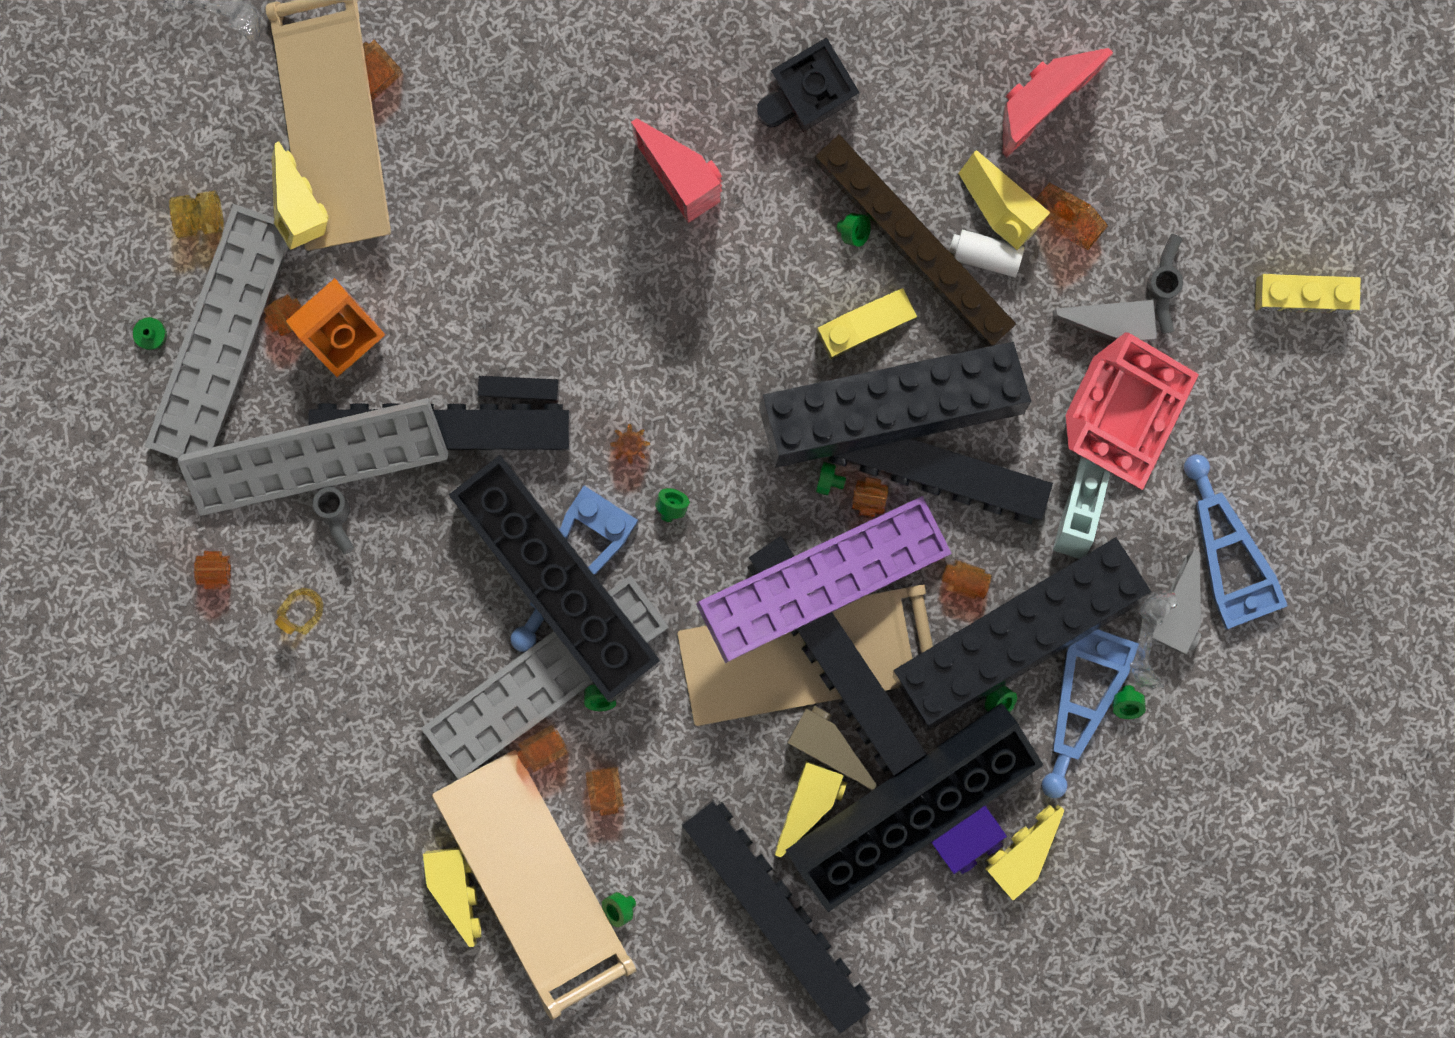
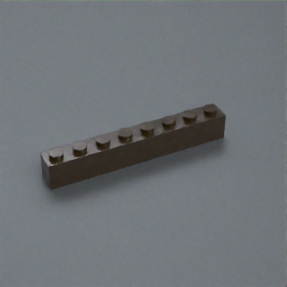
[814,134,1016,347]

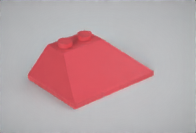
[1002,48,1113,158]
[1065,332,1199,490]

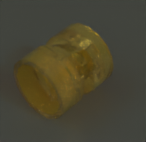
[169,190,224,239]

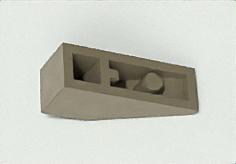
[787,706,876,790]

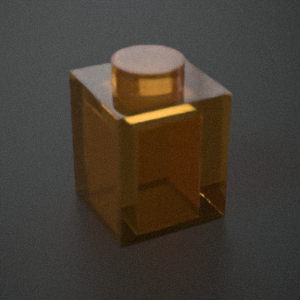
[517,723,570,772]
[586,766,625,816]

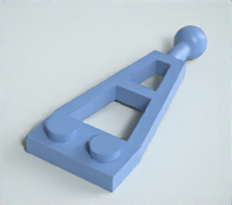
[1184,454,1288,630]
[511,486,639,652]
[1041,629,1139,798]

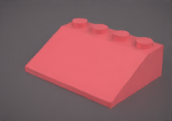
[631,118,722,223]

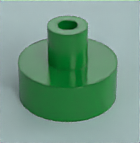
[837,213,871,247]
[133,317,167,350]
[815,462,846,496]
[655,488,690,522]
[584,684,616,712]
[984,685,1017,712]
[1113,685,1146,719]
[602,892,636,927]

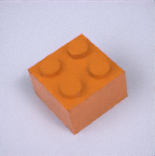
[286,278,386,377]

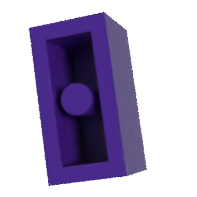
[931,806,1007,874]

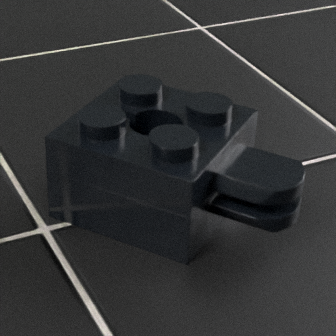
[757,37,860,132]

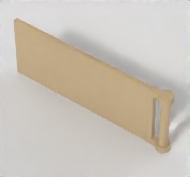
[266,0,391,251]
[677,584,933,726]
[432,750,636,1020]

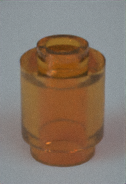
[941,559,992,600]

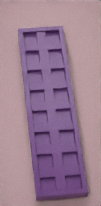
[696,496,952,663]

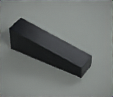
[477,376,560,401]

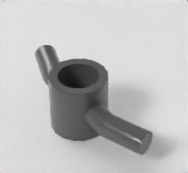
[1147,234,1183,334]
[313,486,354,555]

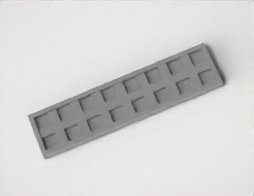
[145,203,289,459]
[178,398,448,516]
[421,575,669,780]

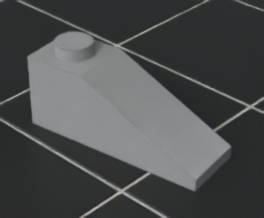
[1053,300,1157,344]
[1147,549,1201,654]

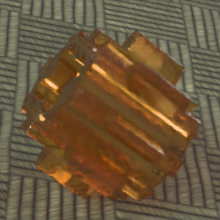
[263,294,302,337]
[610,424,651,465]
[852,477,888,517]
[194,551,231,589]

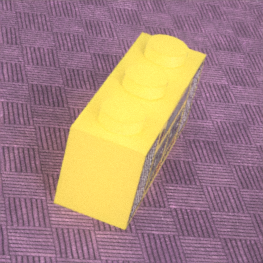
[1255,274,1361,314]

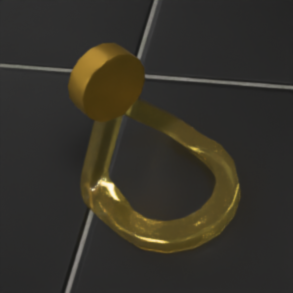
[275,588,324,635]

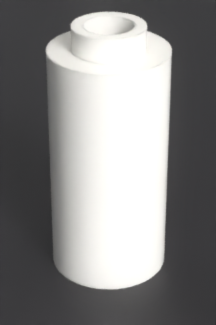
[949,229,1024,278]

